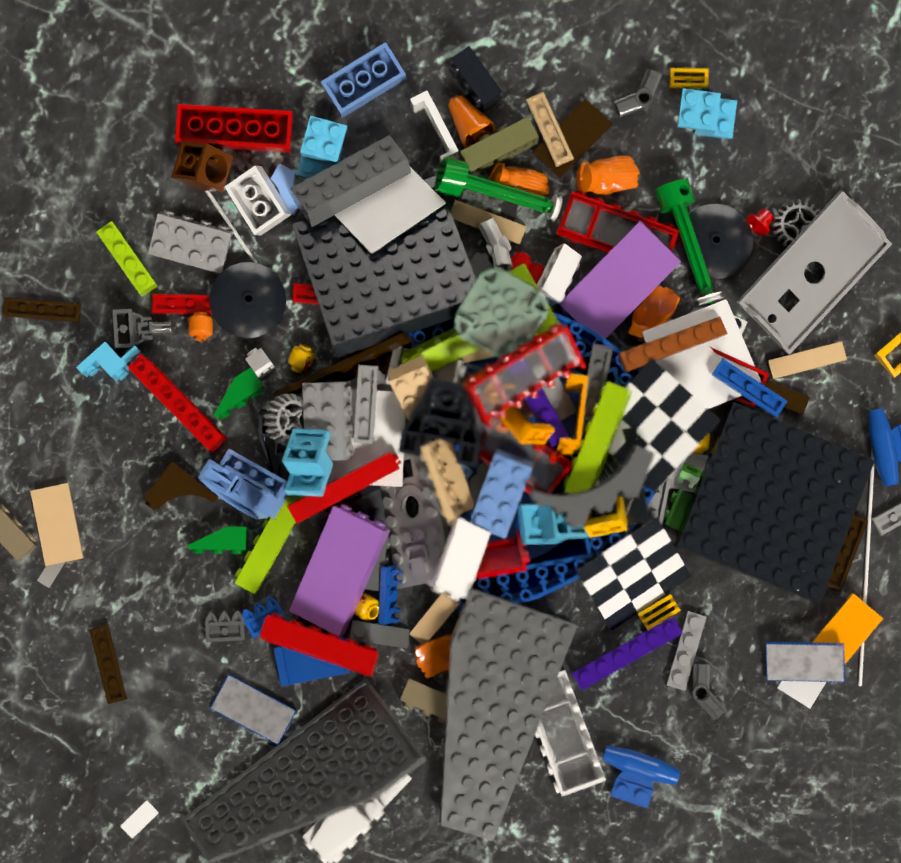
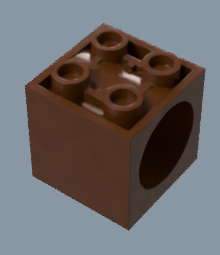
[171,141,234,193]

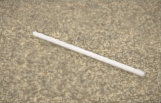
[205,191,258,263]

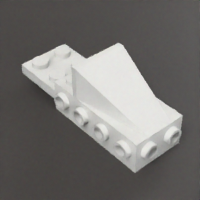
[303,775,412,863]

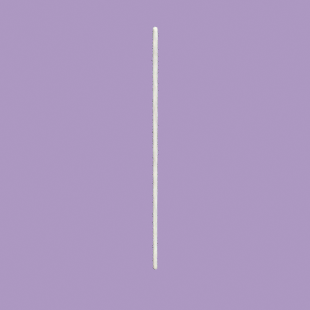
[858,448,875,686]

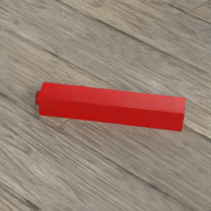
[287,451,401,524]

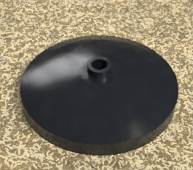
[677,204,753,280]
[210,262,286,339]

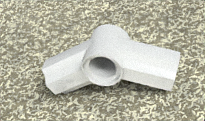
[478,217,513,272]

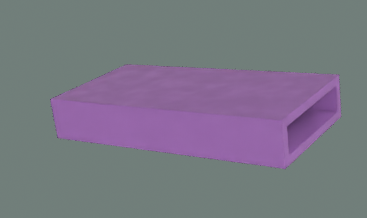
[559,220,681,339]
[289,504,390,636]

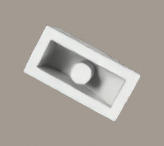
[246,348,275,379]

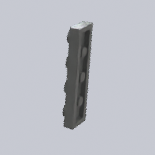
[583,343,613,421]

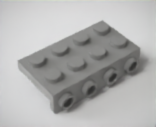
[148,210,234,273]
[302,382,354,460]

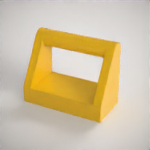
[874,332,901,378]
[584,495,627,538]

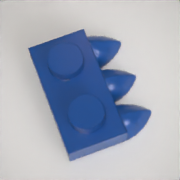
[243,596,287,639]

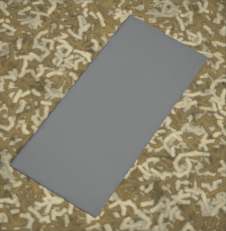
[37,563,65,588]

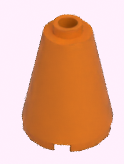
[448,95,496,148]

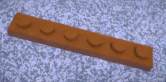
[618,316,728,373]

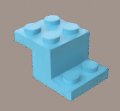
[677,88,737,139]
[296,116,347,179]
[76,342,144,381]
[282,429,333,496]
[517,504,589,545]

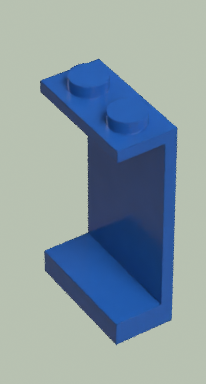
[274,635,350,686]

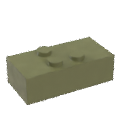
[460,117,539,176]

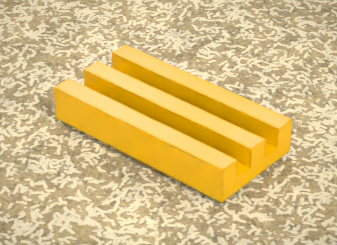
[670,68,708,89]
[638,594,681,630]

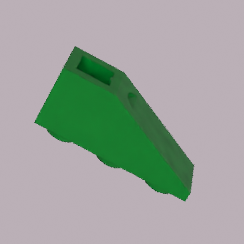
[213,367,264,420]
[188,526,248,554]

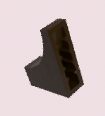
[144,461,219,511]

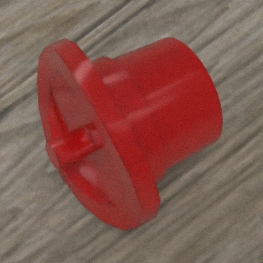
[747,208,774,236]

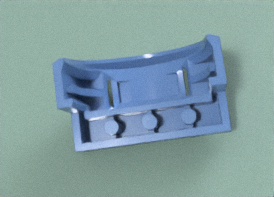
[199,449,289,520]

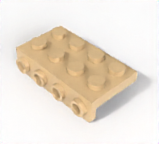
[421,439,475,521]

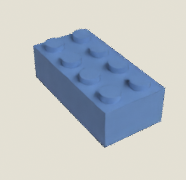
[321,42,406,118]
[469,448,533,539]

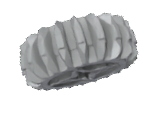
[773,199,820,247]
[263,394,304,446]

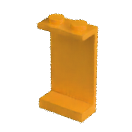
[557,374,588,455]
[480,381,555,444]
[812,593,883,664]

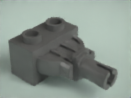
[112,309,171,350]

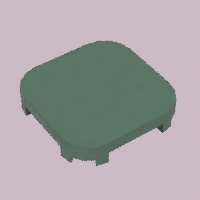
[455,268,548,360]

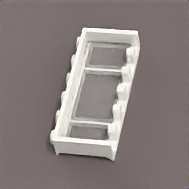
[535,670,606,796]

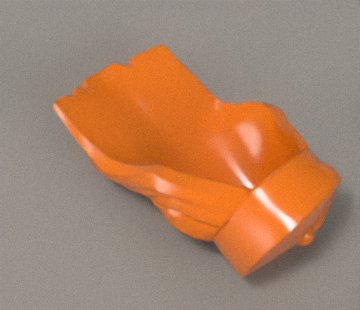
[576,156,639,195]
[486,163,549,197]
[627,286,680,343]
[415,634,453,679]

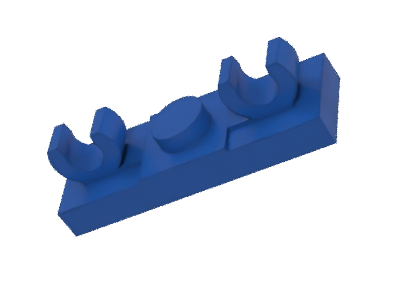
[378,565,403,625]

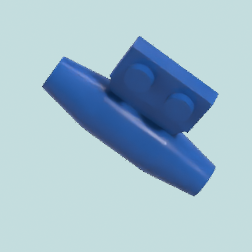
[868,408,901,487]
[602,746,681,808]

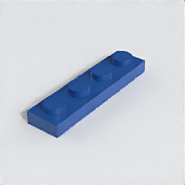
[712,358,787,418]

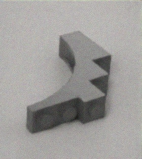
[529,444,655,529]

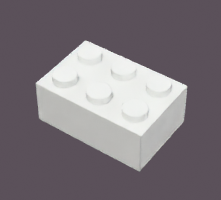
[225,166,292,235]

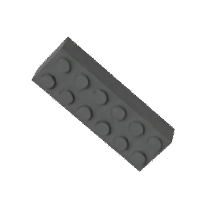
[290,135,411,227]

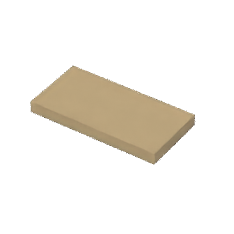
[30,483,84,566]

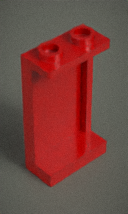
[474,529,529,580]

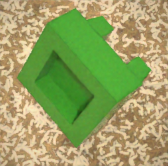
[678,462,702,489]

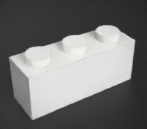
[537,243,582,306]

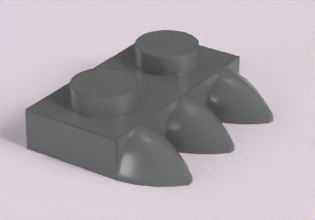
[205,611,245,642]

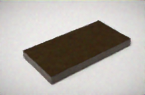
[533,98,613,179]

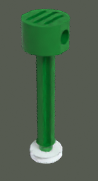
[434,156,562,223]
[654,179,724,307]

